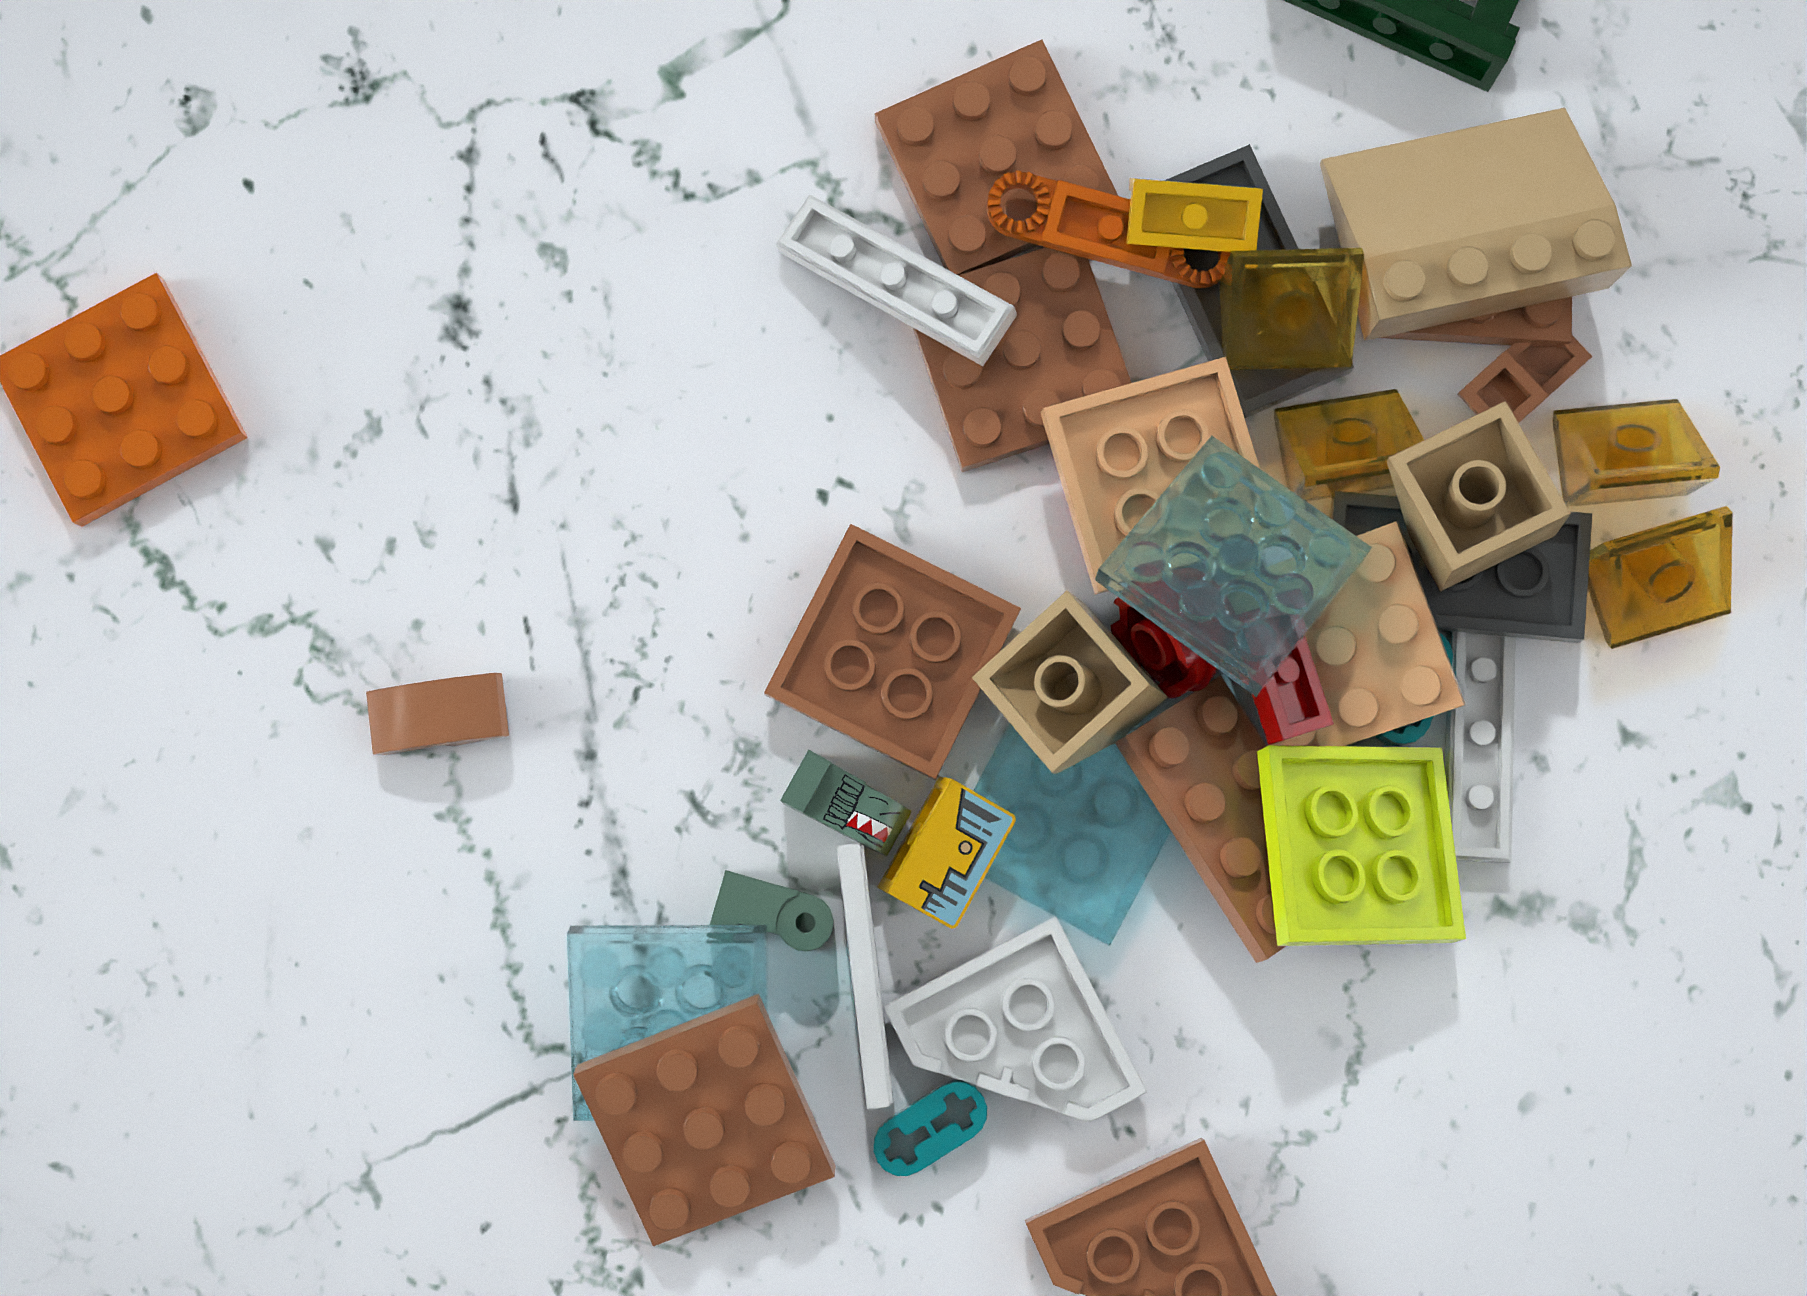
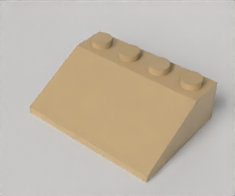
[1320,107,1632,341]

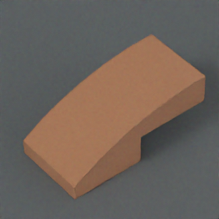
[1457,335,1593,423]
[366,673,509,755]

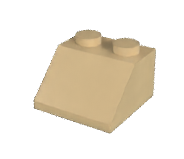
[1387,401,1571,592]
[972,590,1168,775]

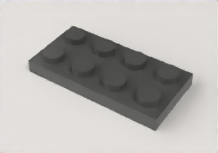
[1165,144,1354,418]
[1328,491,1593,643]

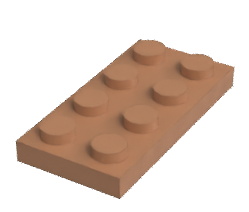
[1115,675,1286,963]

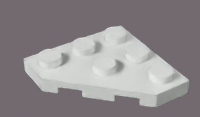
[883,916,1147,1123]

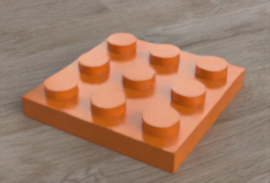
[0,273,248,527]

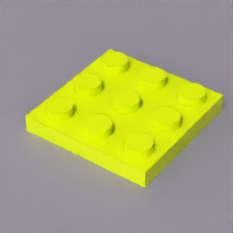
[1257,745,1466,946]

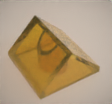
[1220,248,1364,370]
[1274,389,1424,504]
[1552,399,1720,507]
[1588,506,1733,649]

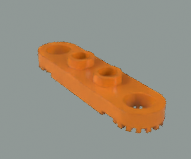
[987,170,1234,288]

